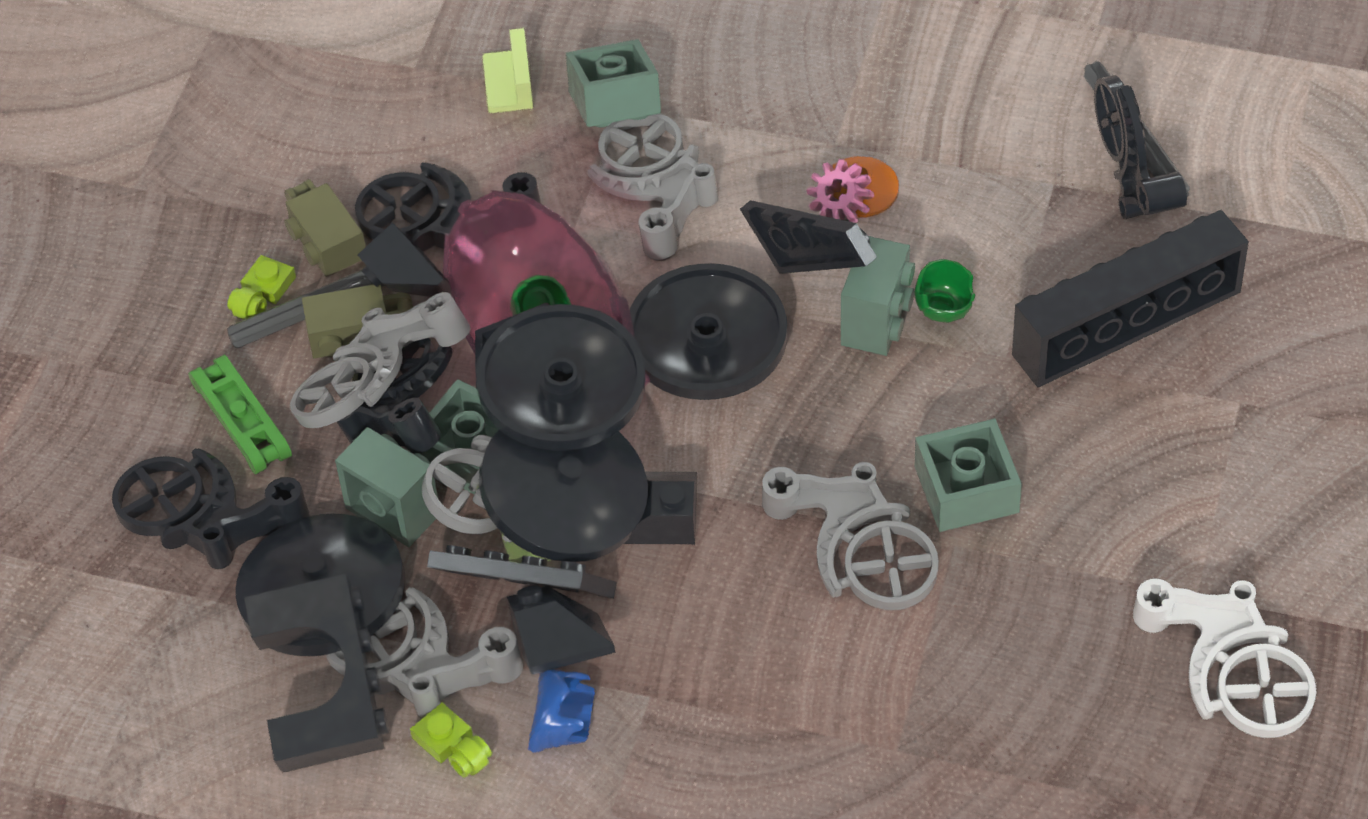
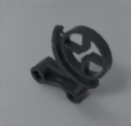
[1094,75,1187,219]
[355,162,543,264]
[337,338,453,454]
[112,448,309,569]

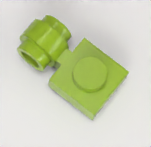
[227,255,296,320]
[410,702,492,778]

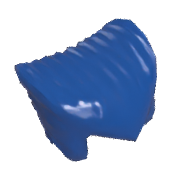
[528,670,595,753]

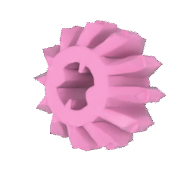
[807,159,874,223]

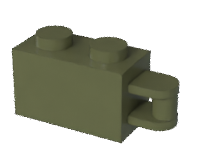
[284,179,365,277]
[302,284,413,359]

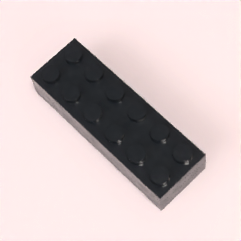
[1012,210,1249,388]

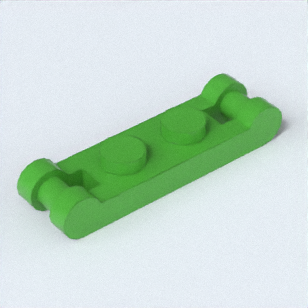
[188,354,292,475]

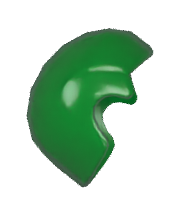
[914,259,976,323]
[510,275,571,316]

